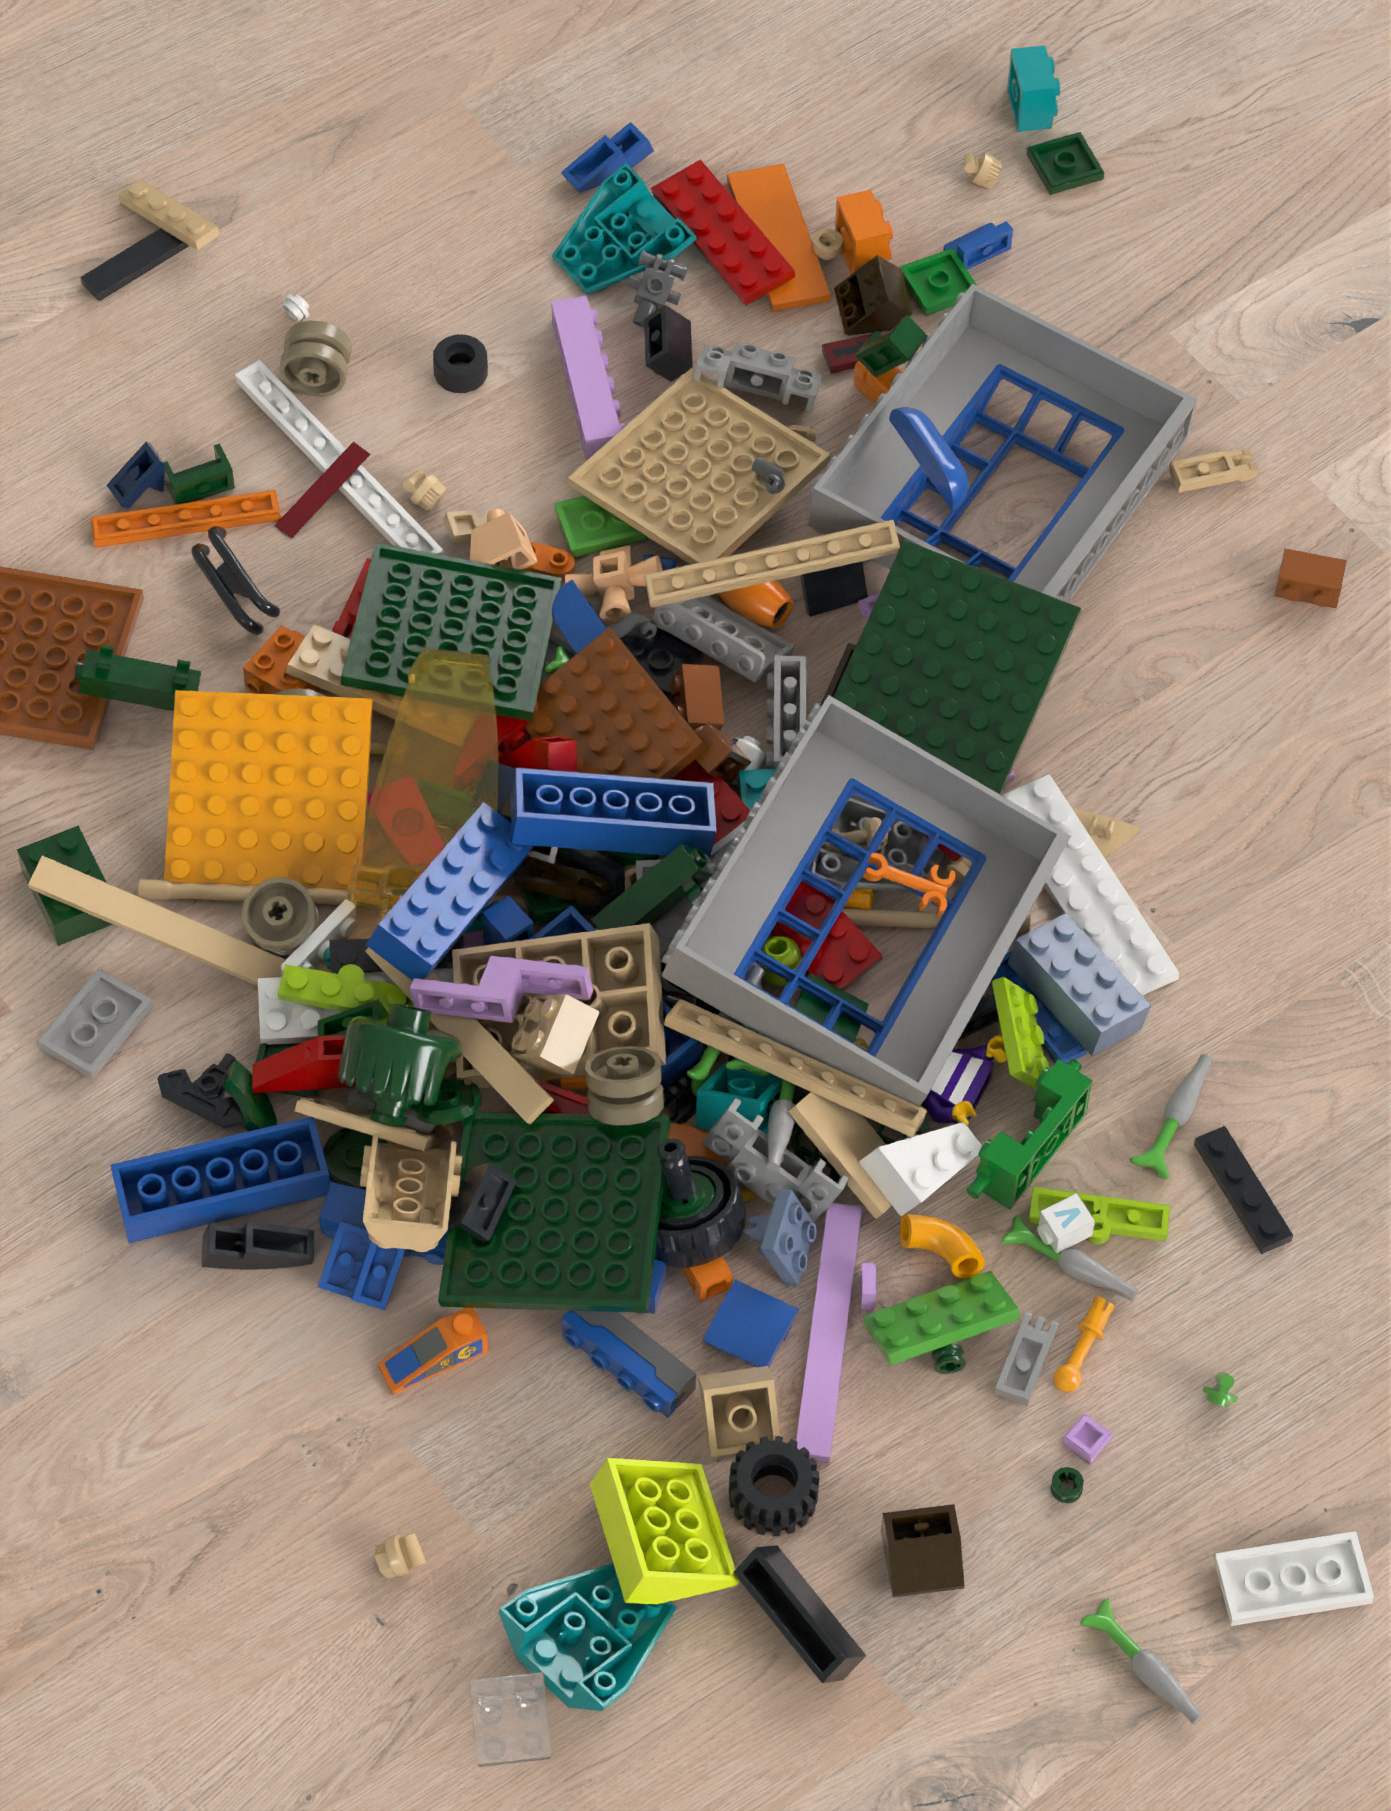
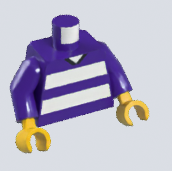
[922,1036,1007,1127]

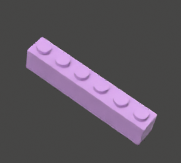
[551,296,625,460]

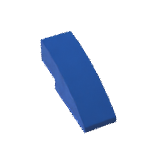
[561,122,654,193]

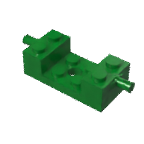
[966,1059,1093,1210]

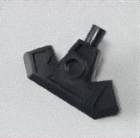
[157,1053,243,1128]

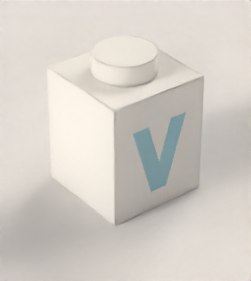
[1037,1193,1095,1254]

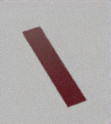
[274,441,371,538]

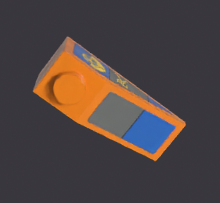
[378,1307,489,1395]

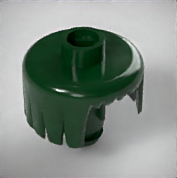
[337,1003,462,1126]

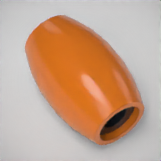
[717,580,794,629]

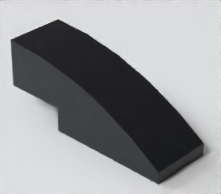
[202,1222,314,1270]

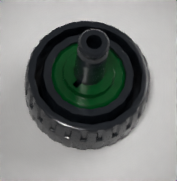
[655,1138,746,1268]

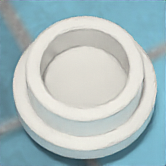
[282,294,309,322]

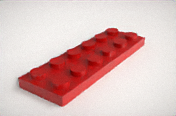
[651,159,796,306]

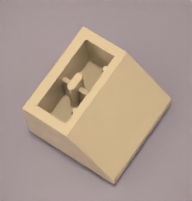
[511,994,599,1075]

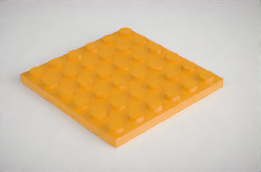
[164,690,373,889]

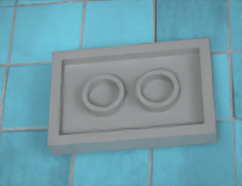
[37,969,154,1080]

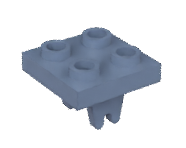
[745,1189,817,1286]

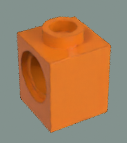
[682,1256,732,1303]

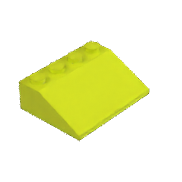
[590,1458,740,1604]

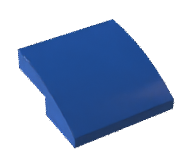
[318,1220,405,1310]
[703,1280,799,1368]

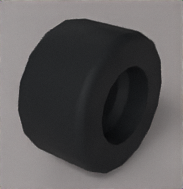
[433,334,488,393]

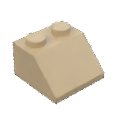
[698,1366,780,1457]

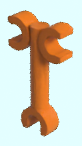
[863,853,956,917]

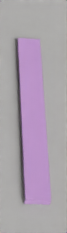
[796,1203,862,1462]

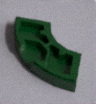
[223,1060,277,1132]

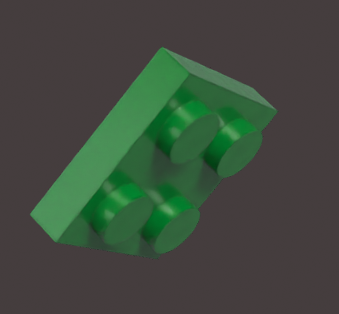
[899,248,977,316]

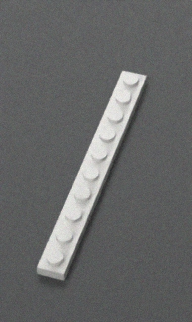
[235,360,444,555]

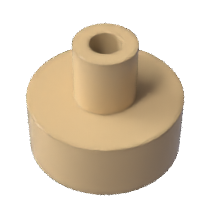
[812,228,843,260]

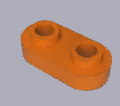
[523,542,575,582]

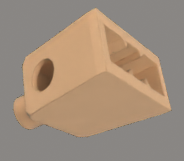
[470,509,537,570]

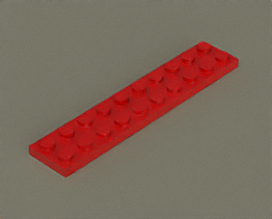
[671,759,883,991]

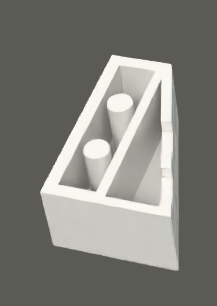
[859,1122,982,1216]

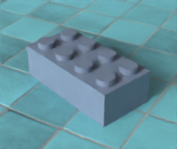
[1007,913,1151,1056]

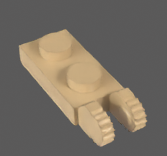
[1169,449,1260,493]

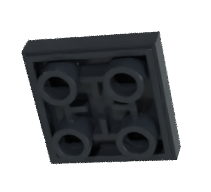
[800,561,868,617]

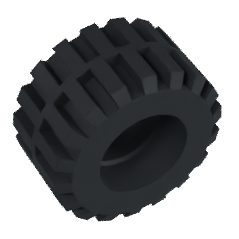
[728,1436,820,1537]

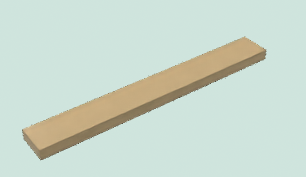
[644,520,900,608]
[28,856,286,986]
[365,947,554,1124]
[664,999,927,1137]

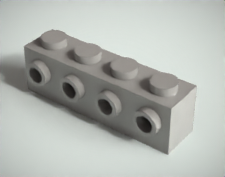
[766,656,806,769]

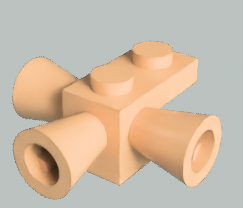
[565,545,663,625]

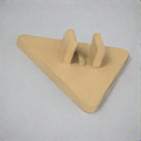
[1073,808,1140,859]

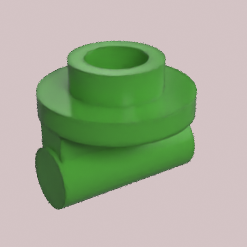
[1203,1372,1238,1407]

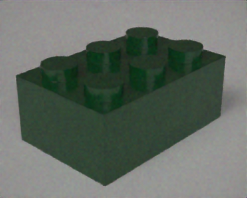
[17,825,113,946]

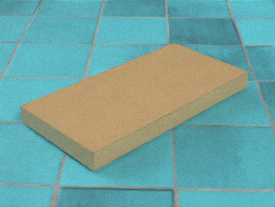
[788,1092,892,1219]
[295,1096,443,1151]

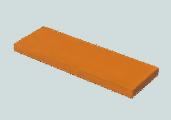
[727,163,831,312]

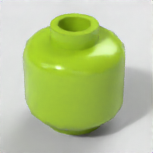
[760,937,801,986]

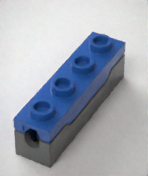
[562,1311,696,1418]

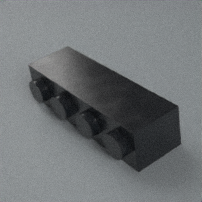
[733,1545,866,1683]

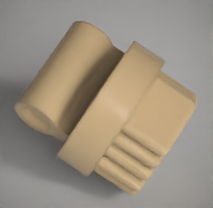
[964,152,1002,189]
[403,470,447,512]
[374,1533,426,1579]

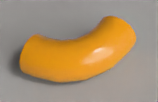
[899,1214,985,1279]

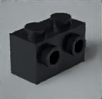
[644,305,693,382]

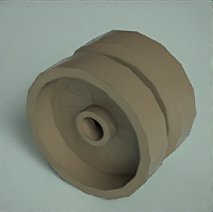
[279,320,352,397]
[242,877,321,960]
[585,1046,664,1126]

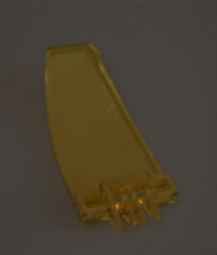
[347,648,499,923]

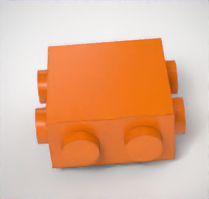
[242,625,321,694]

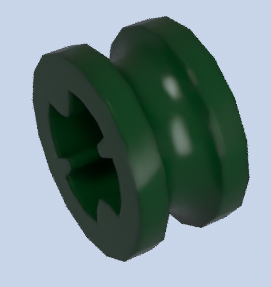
[932,1344,966,1374]
[1051,1467,1084,1504]

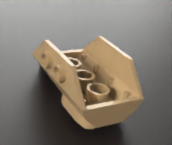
[360,1133,462,1252]

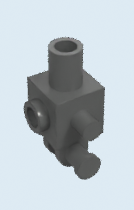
[627,250,688,328]

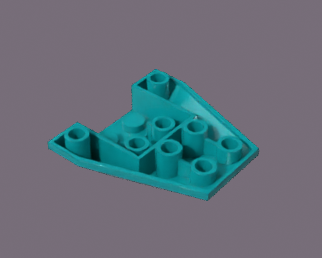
[552,163,697,296]
[498,1563,677,1711]

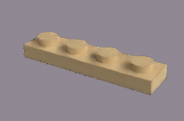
[118,179,220,251]

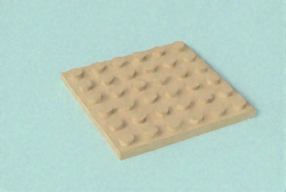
[568,368,831,564]

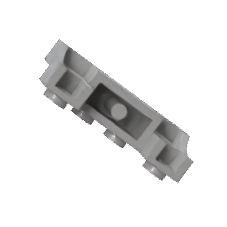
[693,342,822,412]
[701,1098,849,1222]

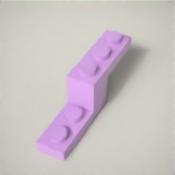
[410,956,593,1023]

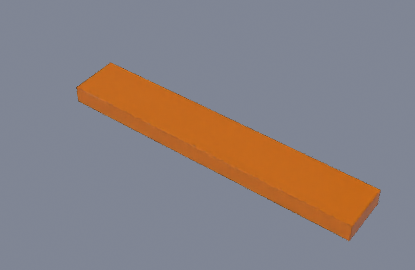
[90,490,281,548]

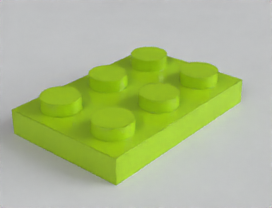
[992,977,1050,1091]

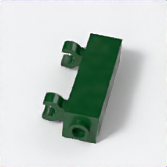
[74,645,201,711]
[592,844,713,930]

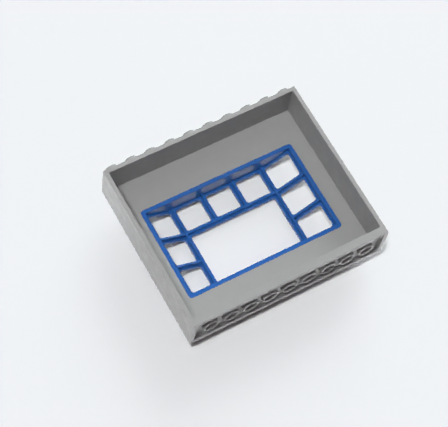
[807,284,1198,603]
[661,695,1071,1107]

